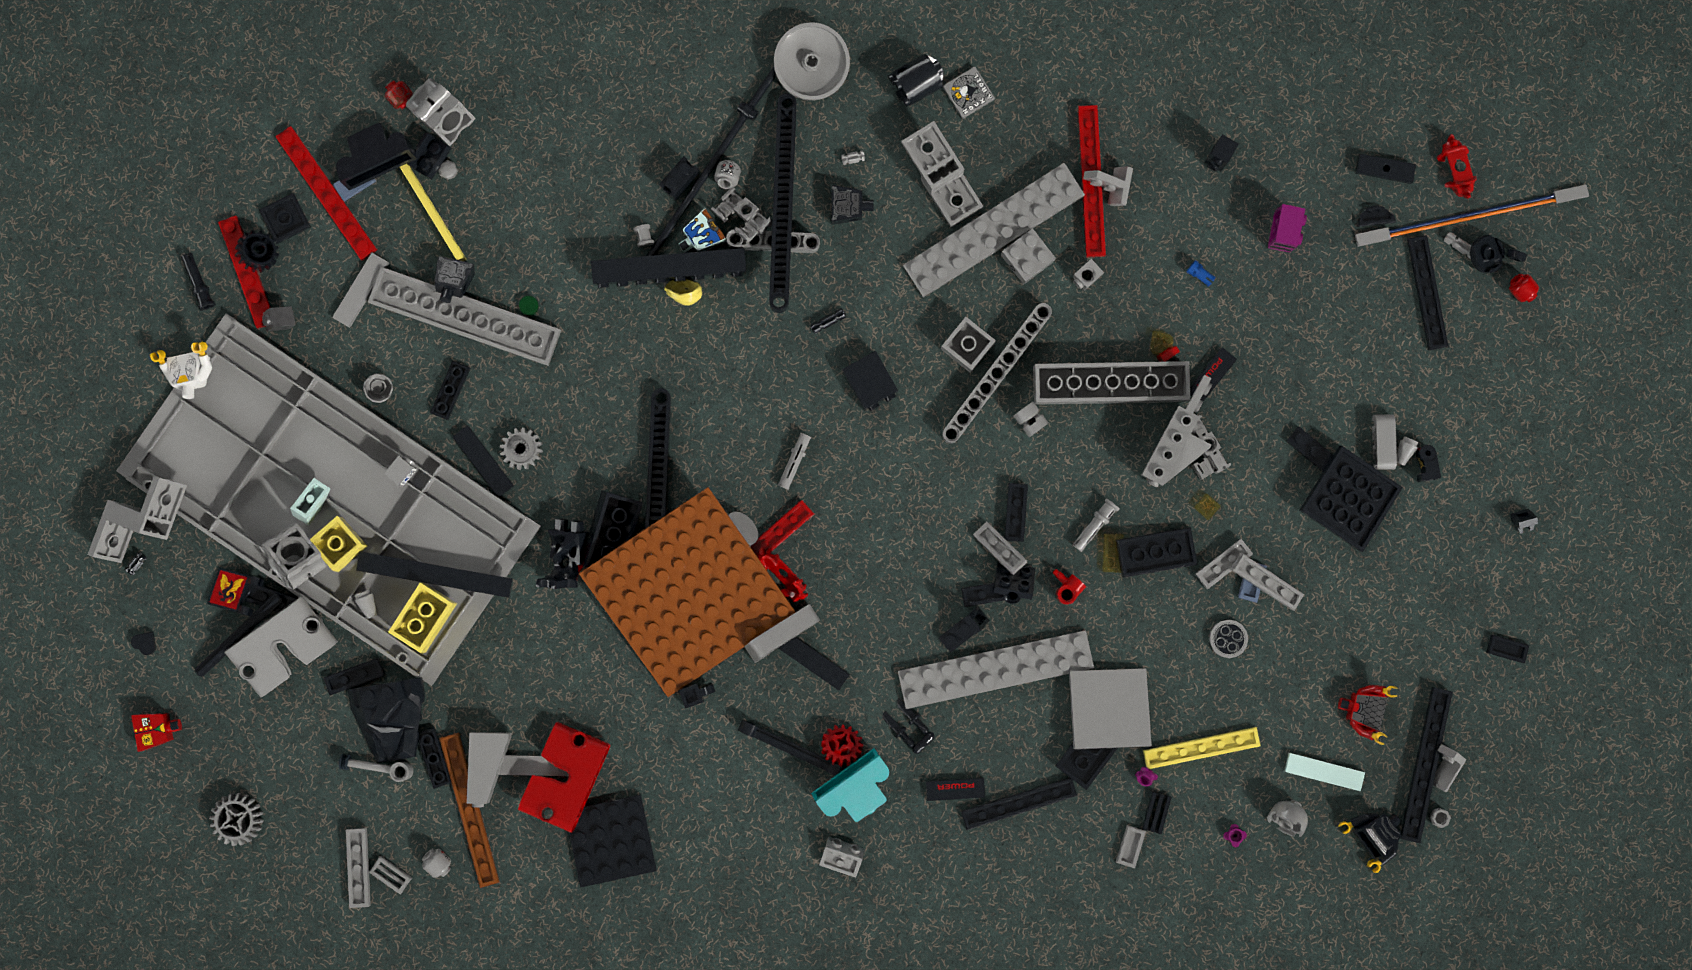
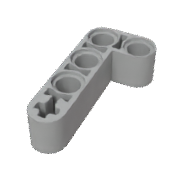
[745,604,820,663]

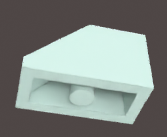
[290,478,330,526]

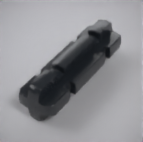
[810,308,846,334]

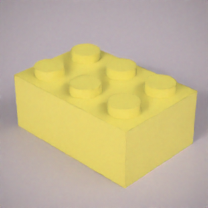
[388,583,457,653]

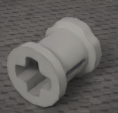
[633,224,654,248]

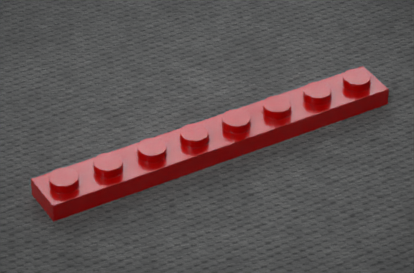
[1078,105,1106,258]
[275,126,377,260]

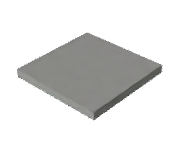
[1069,669,1152,749]

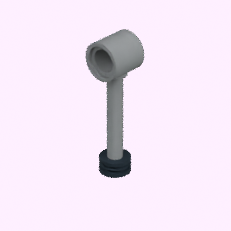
[339,754,413,782]

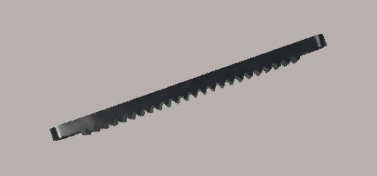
[769,93,797,313]
[645,388,671,529]

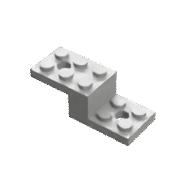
[901,121,983,227]

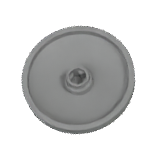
[774,23,850,101]

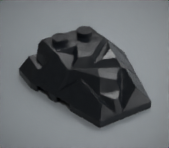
[348,677,425,763]

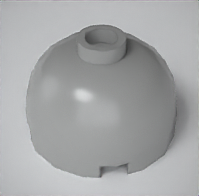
[1267,800,1308,837]

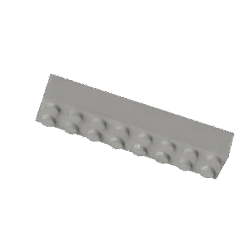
[1033,361,1190,405]

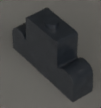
[336,123,417,190]

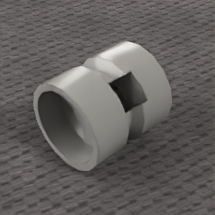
[1013,402,1049,437]

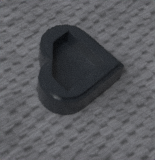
[131,632,156,655]

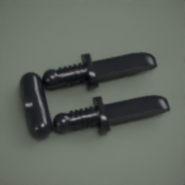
[882,698,935,754]

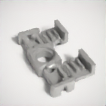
[711,187,772,243]
[1174,415,1231,480]

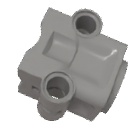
[406,78,476,146]
[260,523,327,590]

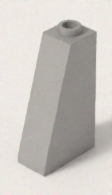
[467,732,512,807]

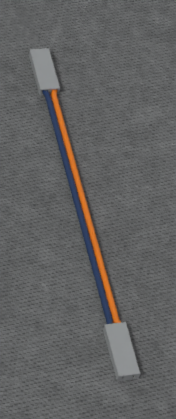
[1355,185,1589,247]

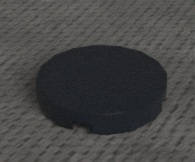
[1470,235,1505,274]

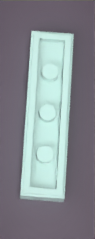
[1284,753,1365,791]

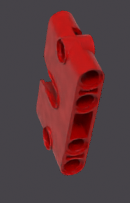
[518,722,610,833]

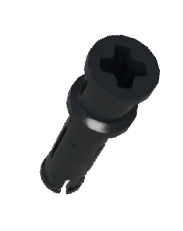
[180,253,216,311]

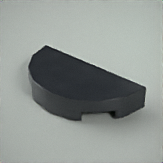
[1357,206,1396,227]

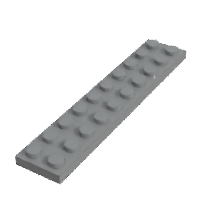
[903,163,1085,298]
[368,267,561,366]
[898,630,1094,709]

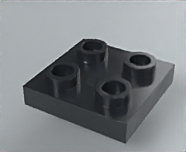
[994,561,1036,604]

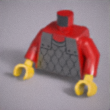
[1338,685,1398,745]

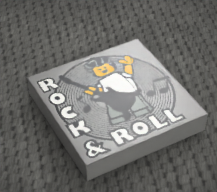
[943,67,995,119]

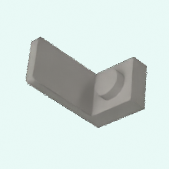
[1433,744,1466,792]

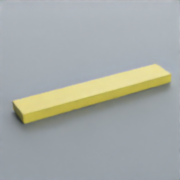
[400,164,466,262]
[1143,727,1260,769]

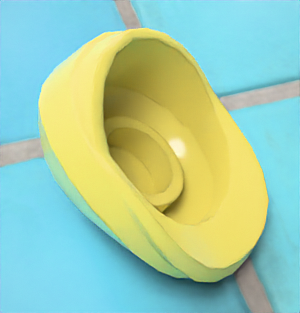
[664,279,702,306]

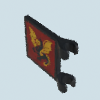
[207,567,264,617]

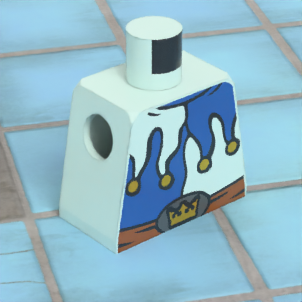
[678,209,727,253]

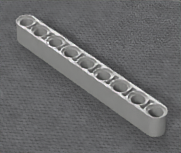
[942,303,1052,444]

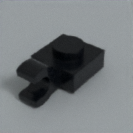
[679,684,716,709]

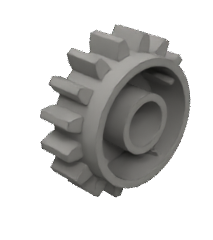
[500,428,543,470]

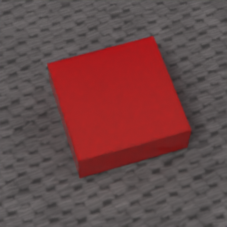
[1156,346,1180,362]

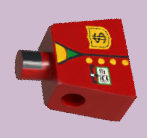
[131,713,182,752]

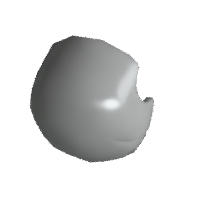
[363,373,393,403]

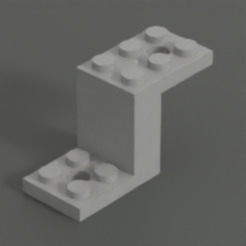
[87,476,187,563]

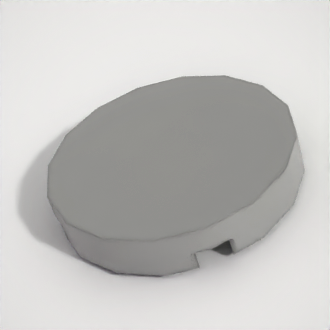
[728,512,758,546]

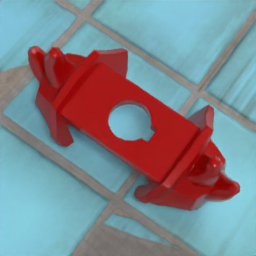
[1437,134,1477,199]
[758,547,808,602]

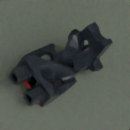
[536,518,589,589]

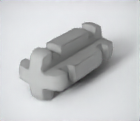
[841,150,865,165]

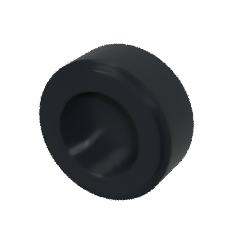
[1506,249,1527,262]

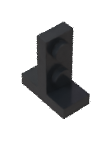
[939,606,990,653]

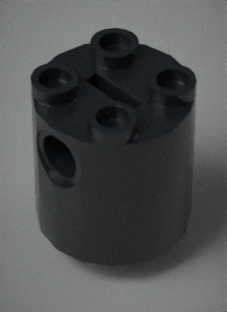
[888,54,944,107]

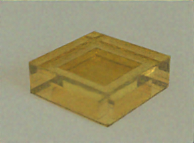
[1194,493,1221,520]

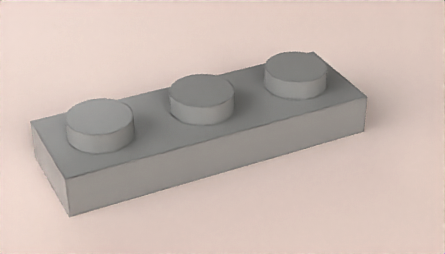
[973,522,1027,575]
[1195,539,1253,589]

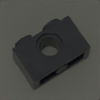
[1204,134,1239,172]

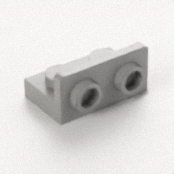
[819,837,865,878]

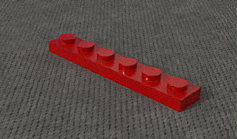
[218,216,271,329]

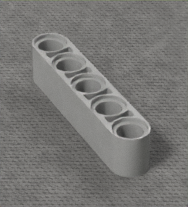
[726,230,820,253]

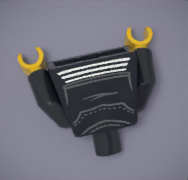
[1338,812,1401,873]

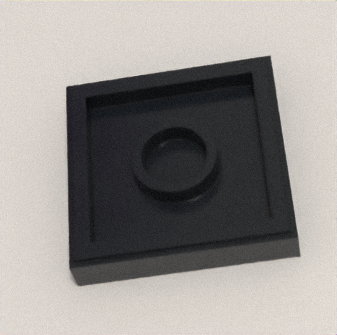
[259,193,311,244]

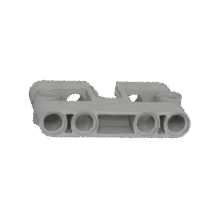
[224,596,338,698]

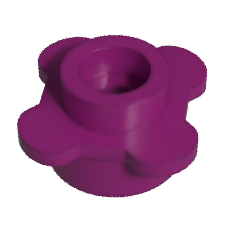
[1135,767,1158,786]
[1223,824,1247,847]

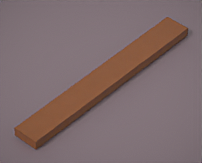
[440,732,500,888]

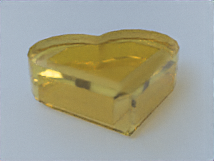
[1150,331,1174,354]

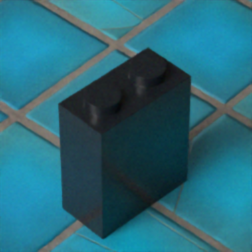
[842,351,898,412]

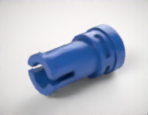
[1186,260,1216,287]

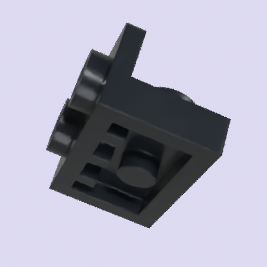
[407,132,452,180]

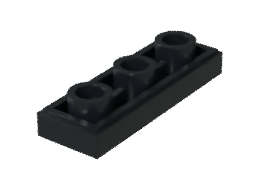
[1355,154,1416,184]
[430,360,471,421]
[418,727,451,789]

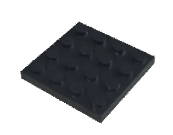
[1299,446,1403,552]
[569,794,657,888]

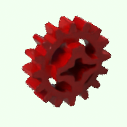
[820,724,863,767]

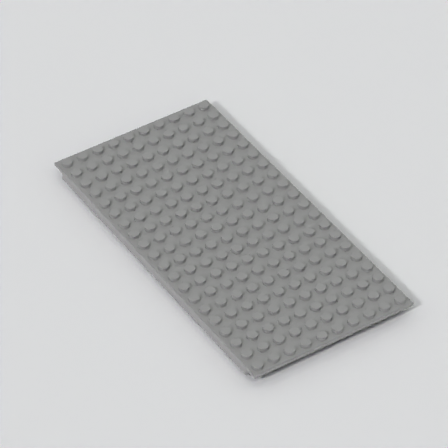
[116,313,541,686]

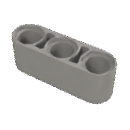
[1372,414,1397,470]

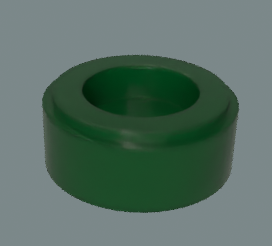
[519,296,539,316]

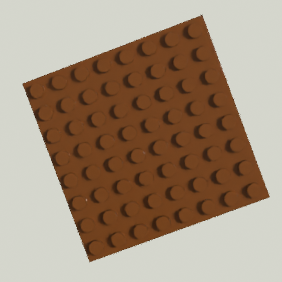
[579,487,796,697]

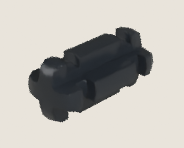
[124,552,147,575]

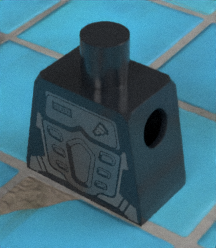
[831,185,874,225]
[435,256,475,303]

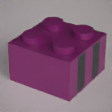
[1267,204,1307,253]

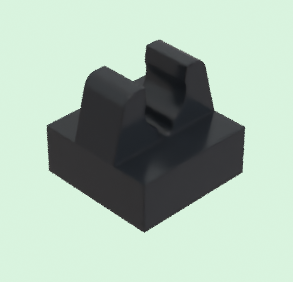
[1510,509,1538,534]

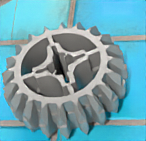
[209,793,264,846]

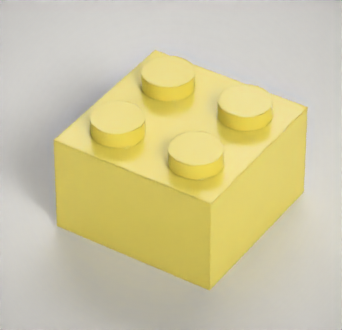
[310,516,368,572]

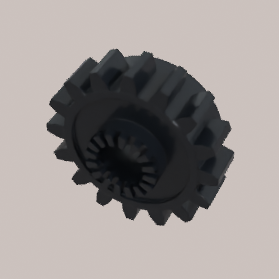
[235,230,279,273]

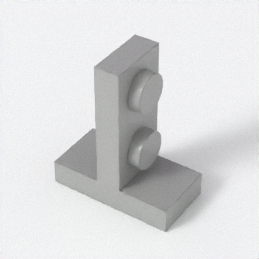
[1083,166,1133,206]

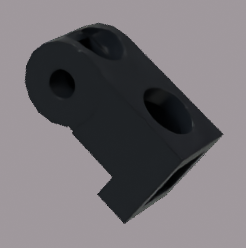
[1416,445,1441,482]

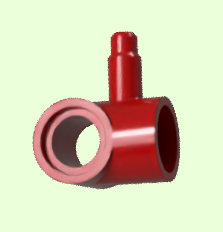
[1053,569,1086,604]

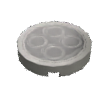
[1209,620,1248,658]

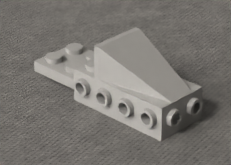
[1141,375,1212,488]

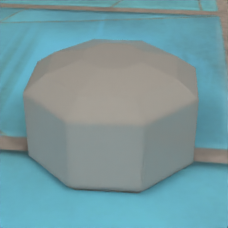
[438,160,458,180]
[1429,808,1451,828]

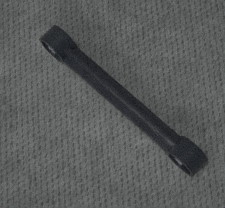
[737,719,847,776]

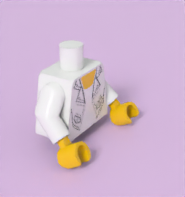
[150,342,212,399]

